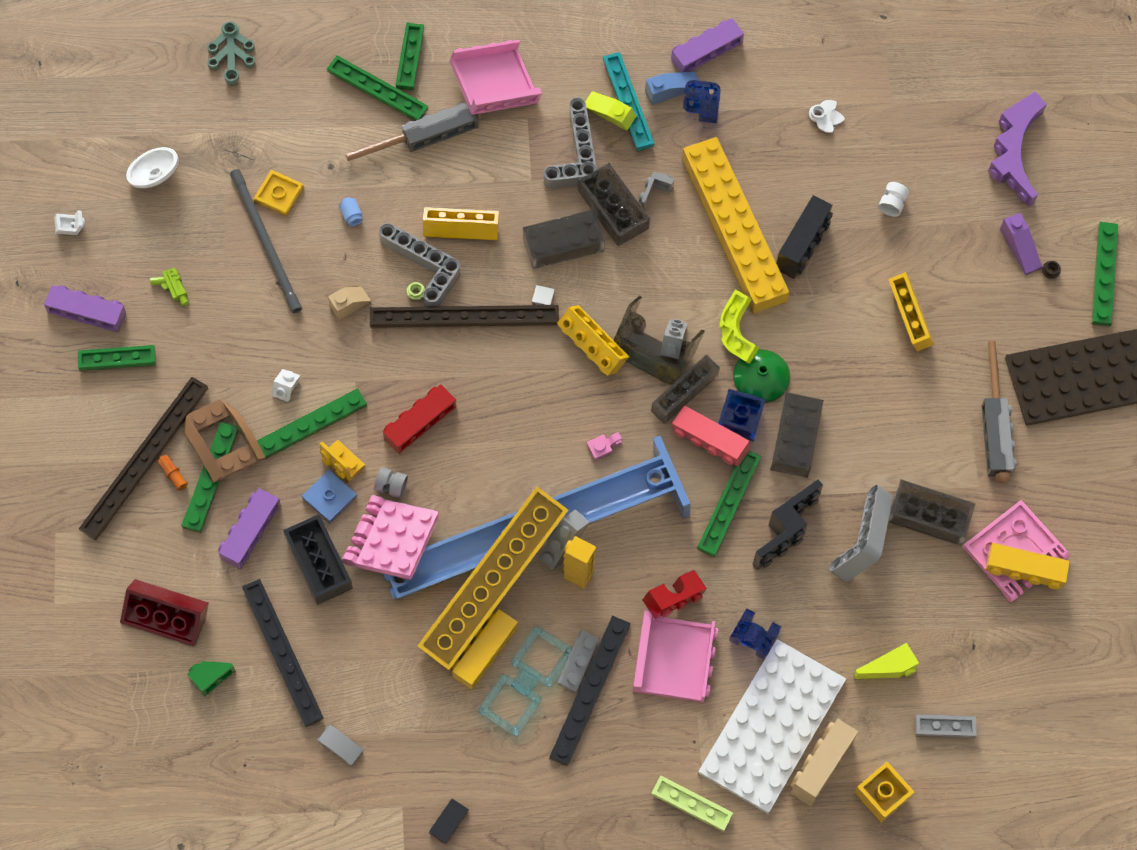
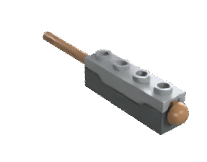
[345,102,482,161]
[981,341,1016,482]

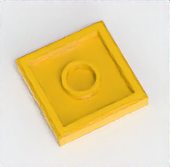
[253,170,304,217]

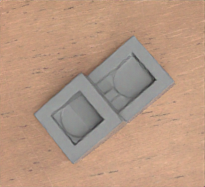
[317,725,364,766]

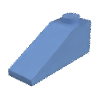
[645,71,702,105]

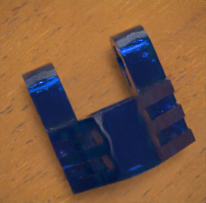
[683,80,721,124]
[729,608,782,659]

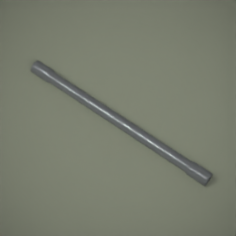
[230,169,302,313]

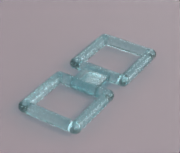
[478,626,572,736]

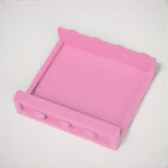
[449,40,542,115]
[633,611,718,703]

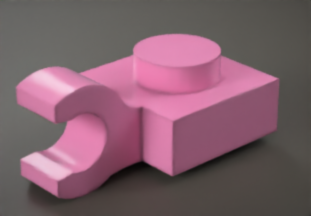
[587,432,622,461]

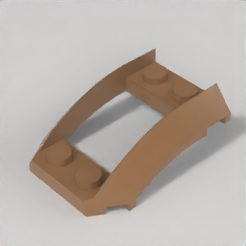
[184,400,266,484]

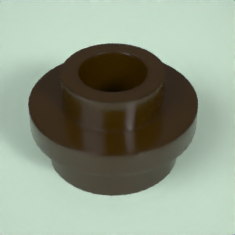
[1042,261,1061,279]

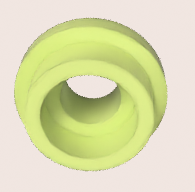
[407,282,425,301]

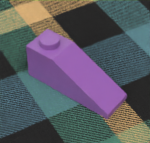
[1000,213,1042,275]

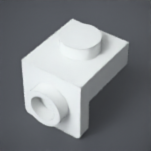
[54,211,85,235]
[272,369,300,402]

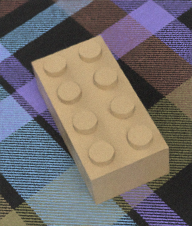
[790,719,858,807]

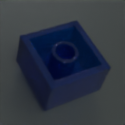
[718,389,766,442]

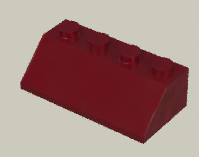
[120,579,209,647]

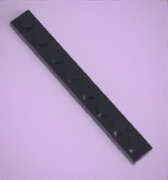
[242,579,324,727]
[549,615,631,766]

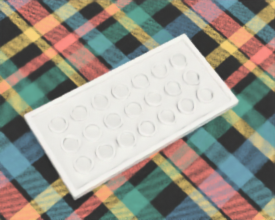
[698,639,846,814]

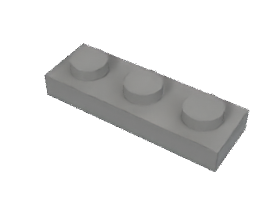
[557,630,599,693]
[915,714,977,738]

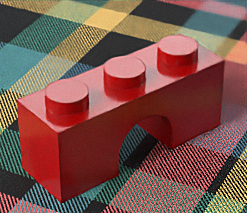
[642,570,707,619]

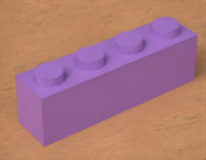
[671,18,744,72]
[44,285,126,332]
[218,488,281,570]

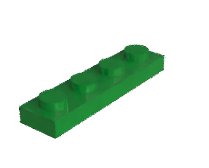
[396,22,424,90]
[78,345,156,371]

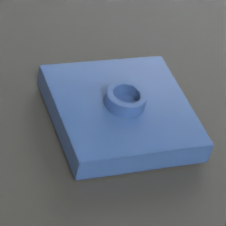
[302,470,357,523]

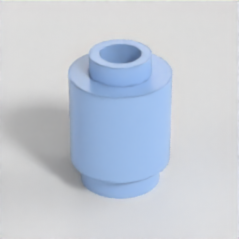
[339,197,363,226]

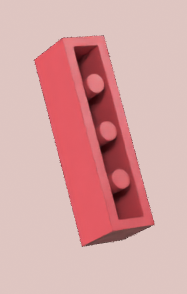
[672,405,750,467]

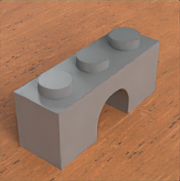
[538,509,590,570]

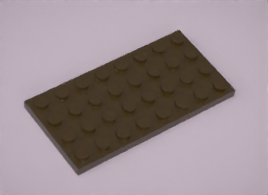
[1005,329,1137,426]

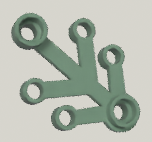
[207,21,255,85]

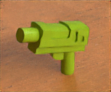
[150,268,189,306]

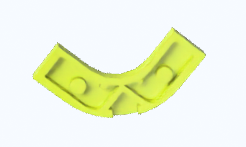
[719,289,759,364]

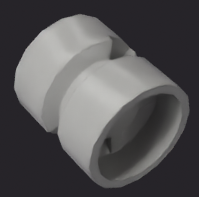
[374,467,408,499]

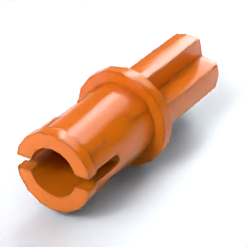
[158,455,188,491]

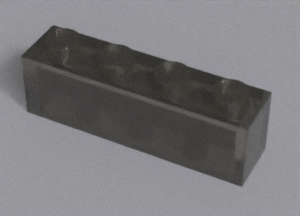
[651,354,720,424]

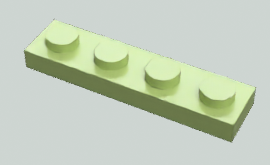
[651,776,733,832]

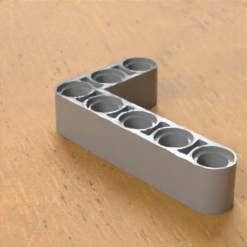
[544,97,597,189]
[379,223,460,307]
[829,484,893,582]

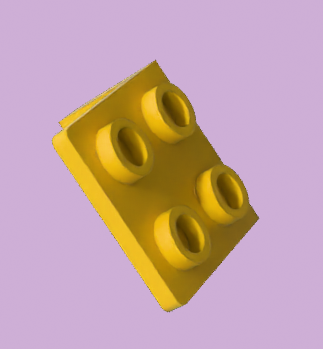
[319,440,365,482]

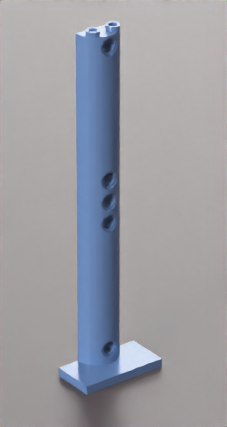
[383,436,690,600]

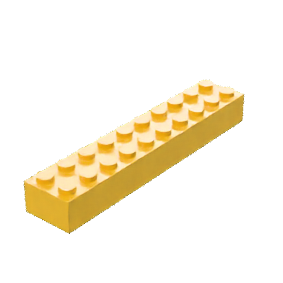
[682,137,790,314]
[417,487,568,670]

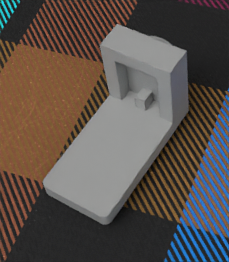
[638,172,674,211]
[660,319,687,359]

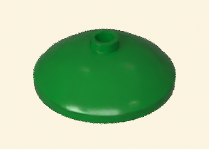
[733,349,790,403]

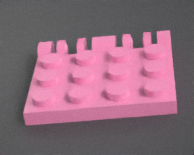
[342,495,440,580]
[963,500,1070,602]

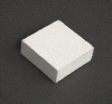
[532,285,554,305]

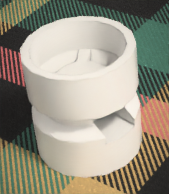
[878,182,909,217]

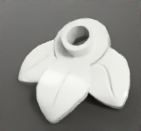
[809,100,845,133]

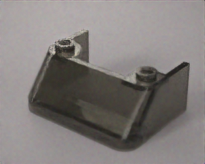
[614,296,705,385]

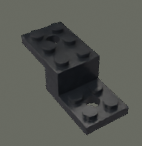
[753,479,823,570]

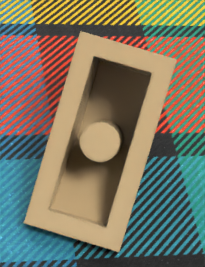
[328,286,371,320]

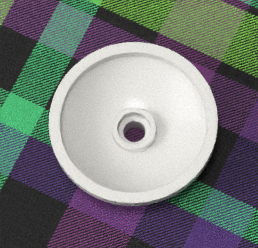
[126,147,179,189]

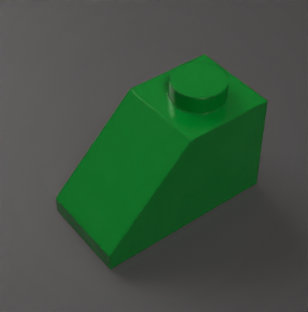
[187,661,236,697]

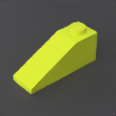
[585,91,637,131]
[853,643,919,679]

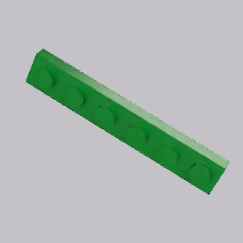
[327,55,429,121]
[1091,221,1118,327]
[257,388,367,459]
[181,422,239,533]
[697,451,761,557]

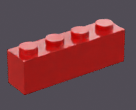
[383,384,457,454]

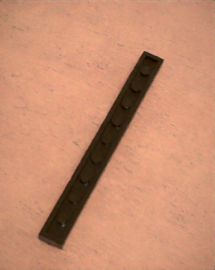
[370,305,559,328]
[79,377,208,541]

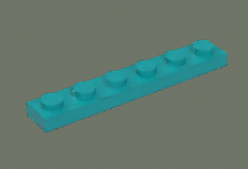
[603,52,654,151]

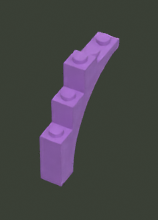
[988,92,1047,206]

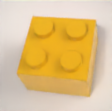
[854,762,914,823]

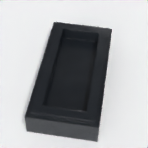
[429,799,469,844]

